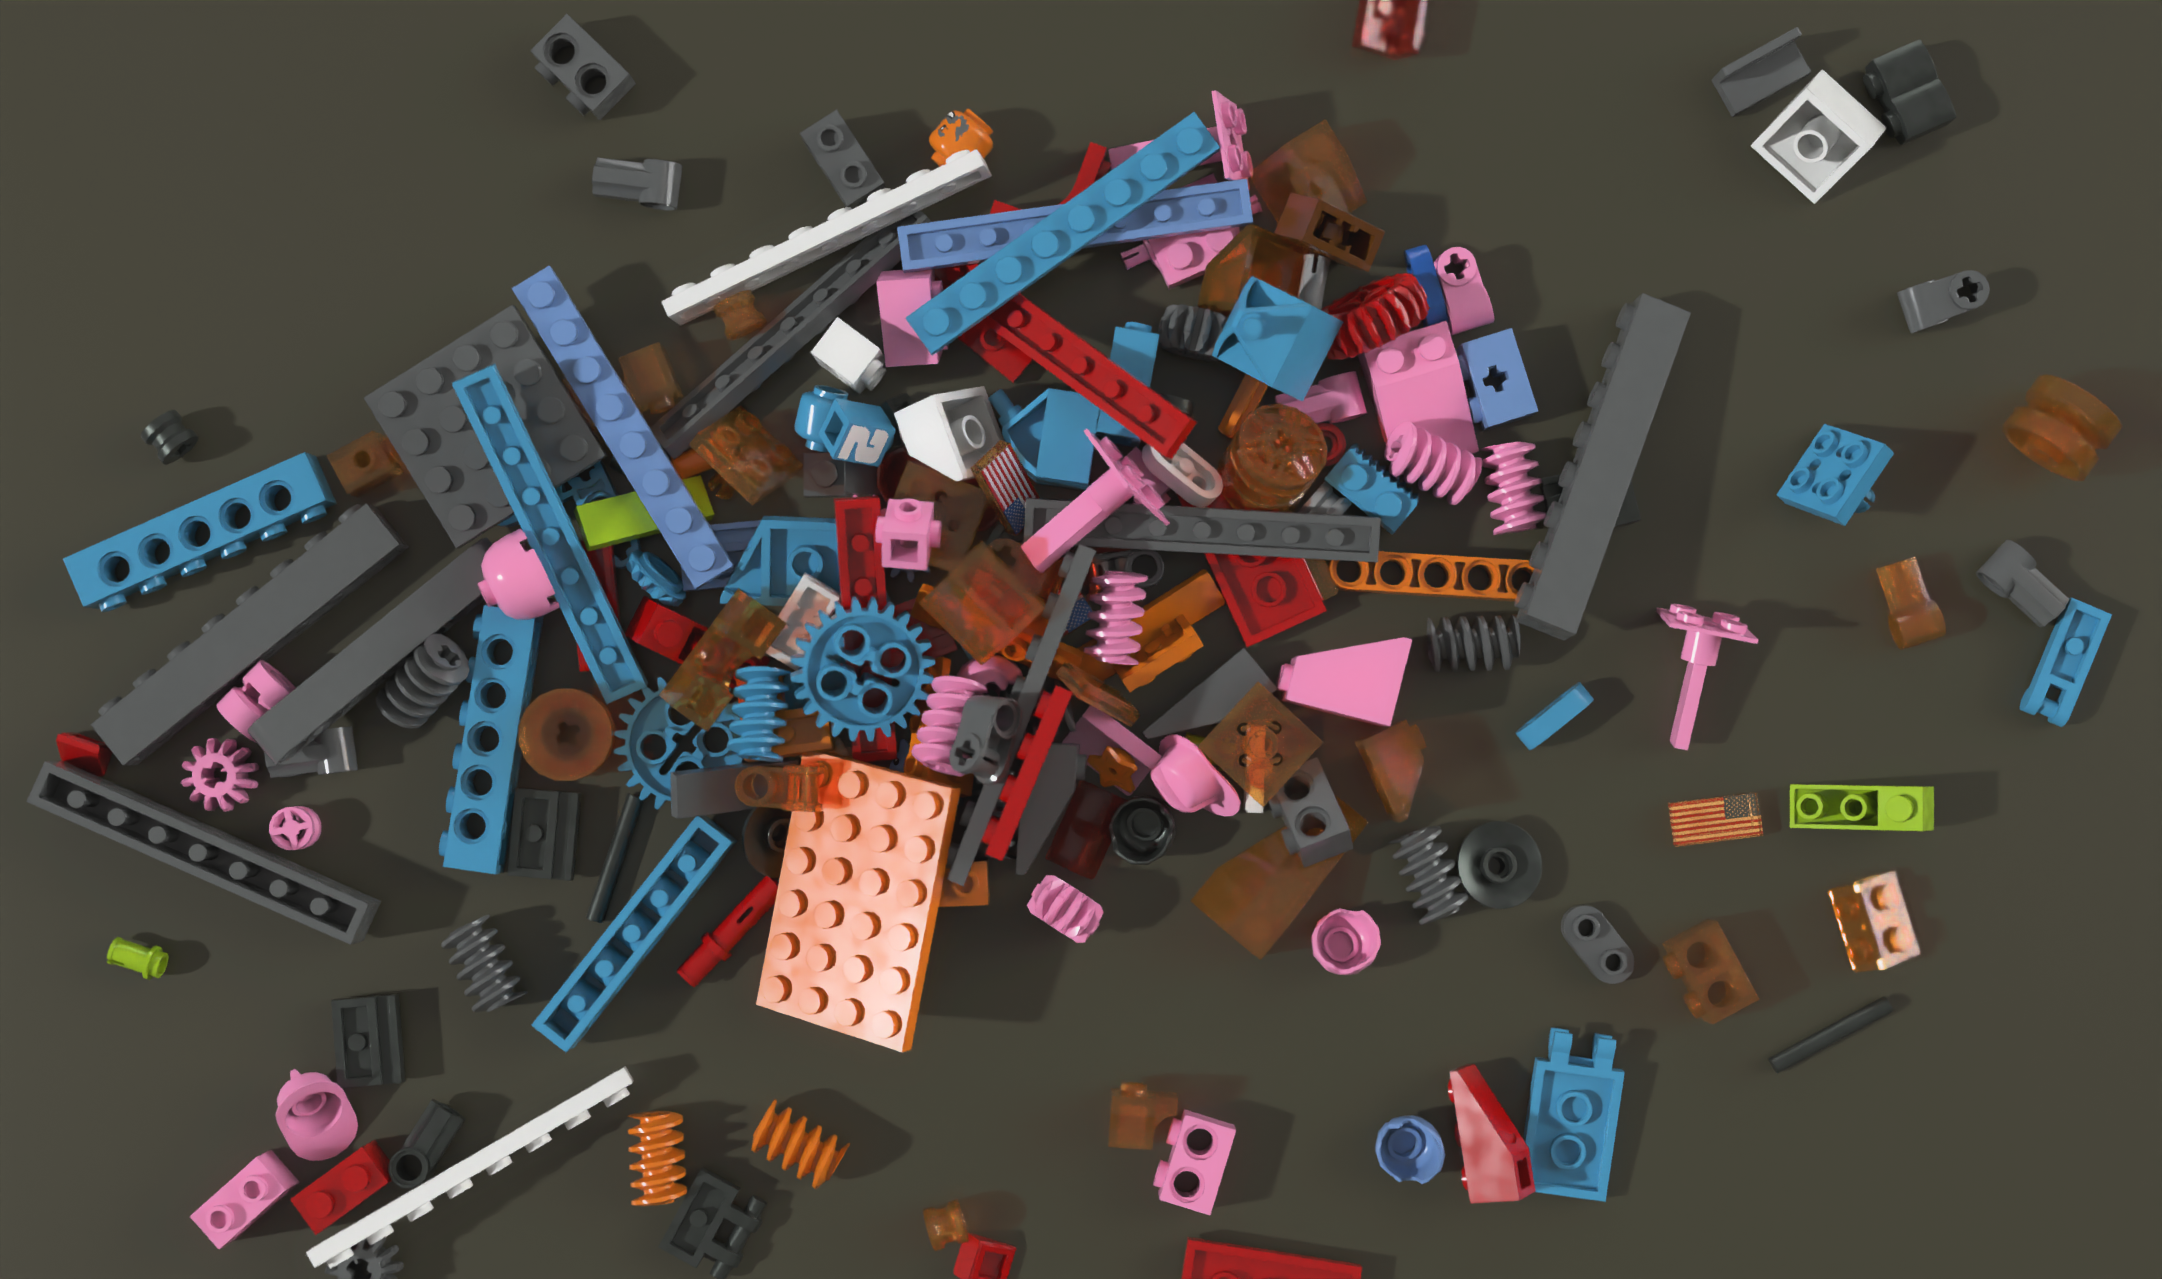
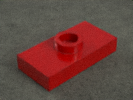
[957,321,1033,384]

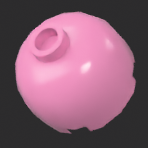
[477,528,560,620]

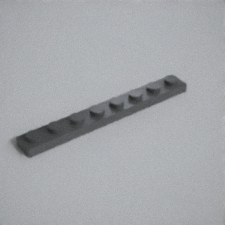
[651,211,931,460]
[1024,497,1381,562]
[946,544,1096,886]

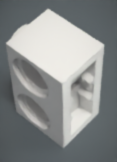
[811,317,886,394]

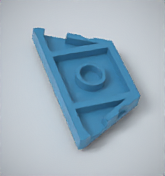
[720,516,890,606]

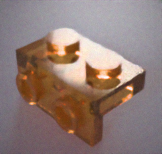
[1828,870,1921,972]

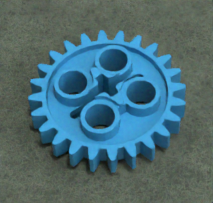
[790,596,935,742]
[614,673,744,809]

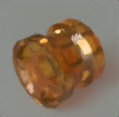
[712,290,767,341]
[923,1199,969,1251]

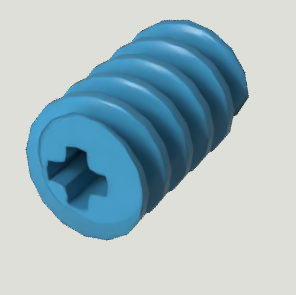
[727,666,791,762]

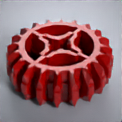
[1322,273,1430,360]

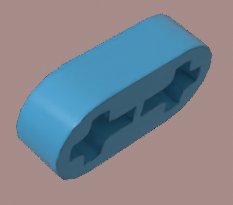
[1515,682,1594,751]

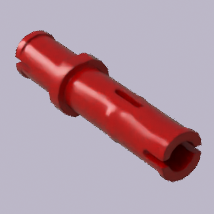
[676,876,779,987]

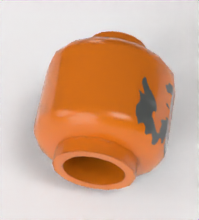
[929,108,993,167]

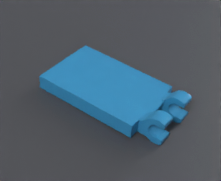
[1523,1027,1625,1202]

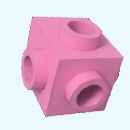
[875,499,942,570]

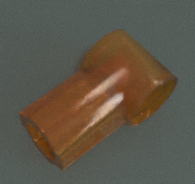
[1876,557,1946,650]

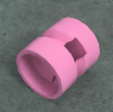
[216,660,296,743]

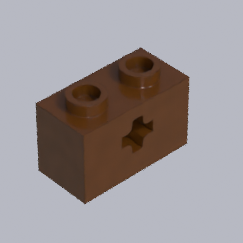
[1274,192,1385,272]

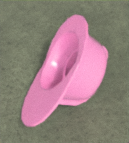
[1150,734,1241,817]
[275,1069,358,1161]

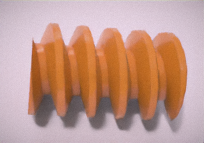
[751,1099,850,1189]
[627,1111,687,1206]

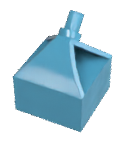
[1212,276,1343,402]
[988,388,1100,491]

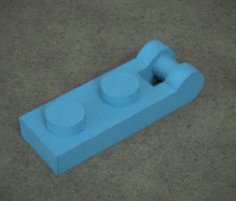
[2020,598,2112,727]

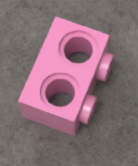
[1153,1109,1236,1215]
[190,1150,300,1250]

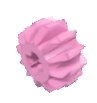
[181,738,259,812]
[1027,875,1103,943]

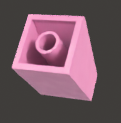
[1276,637,1412,727]

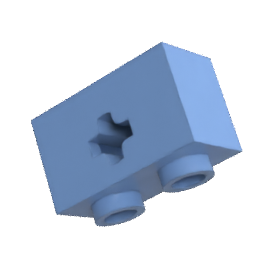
[1456,328,1538,432]

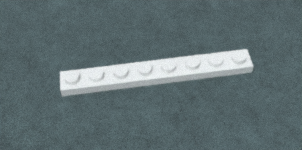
[661,149,992,326]
[306,1066,634,1269]

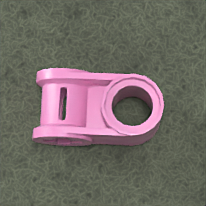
[1434,247,1494,335]

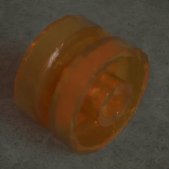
[2002,374,2122,481]

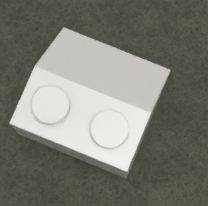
[1751,69,1887,204]
[894,386,1007,482]

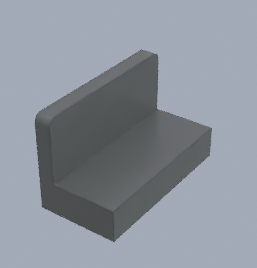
[1711,27,1811,117]

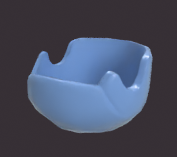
[1375,1115,1445,1184]

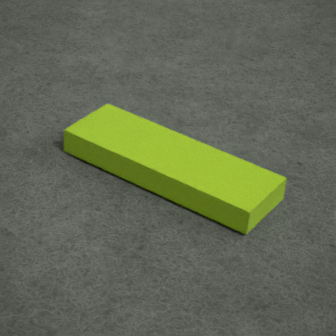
[574,475,714,552]

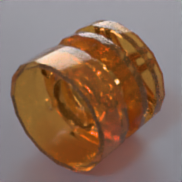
[1217,404,1327,512]
[519,689,616,781]

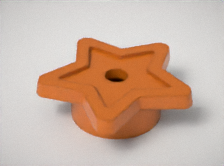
[1087,746,1138,793]

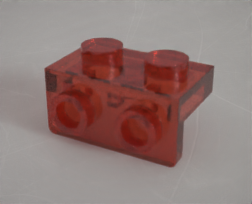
[1352,0,1430,60]

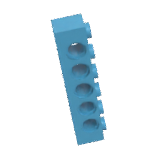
[63,452,337,612]
[439,605,544,874]
[531,815,738,1053]

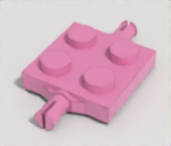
[1120,174,1262,290]

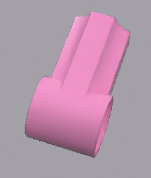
[1274,371,1367,433]

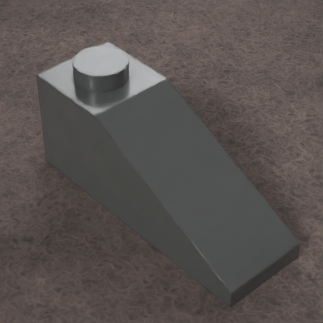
[1142,648,1278,739]
[1015,742,1087,875]

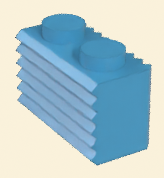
[1324,443,1420,535]

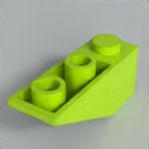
[1790,784,1934,831]

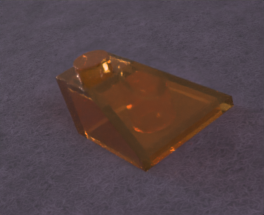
[1250,119,1367,248]
[1197,224,1310,318]
[1354,719,1426,823]

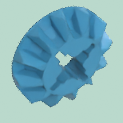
[625,550,686,607]

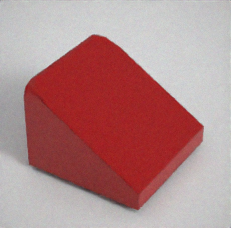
[56,732,113,776]
[953,1233,1016,1279]

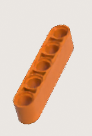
[1326,551,1534,602]

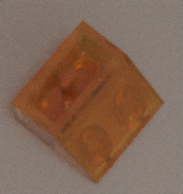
[918,539,1045,666]

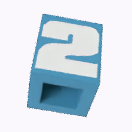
[818,398,896,467]

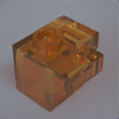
[1108,1082,1178,1150]

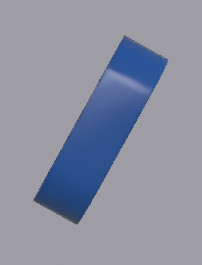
[1404,245,1448,327]

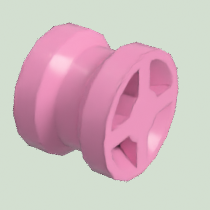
[269,806,321,850]

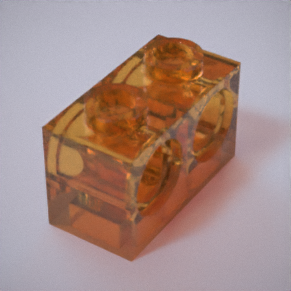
[1662,919,1760,1024]

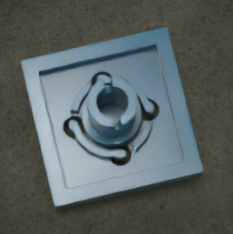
[1777,424,1894,526]

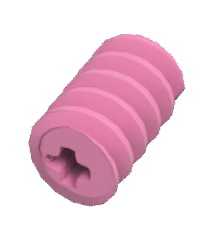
[1384,421,1483,505]
[1480,442,1547,535]
[1084,571,1148,665]
[911,676,988,777]

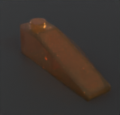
[1190,794,1369,960]

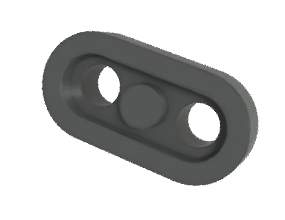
[1561,905,1635,984]

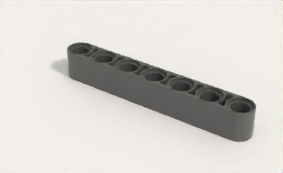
[248,537,493,765]

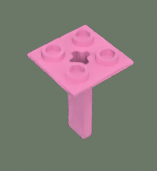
[1108,90,1253,190]
[1020,429,1170,573]
[1656,604,1758,750]

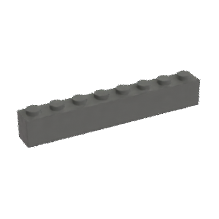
[1514,293,1691,641]
[90,503,409,766]
[27,761,381,945]

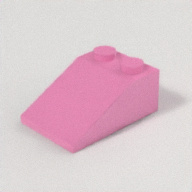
[1358,321,1479,476]

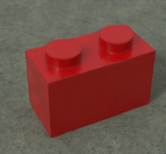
[290,1140,392,1235]

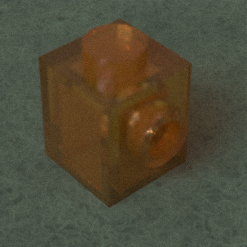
[326,431,404,498]

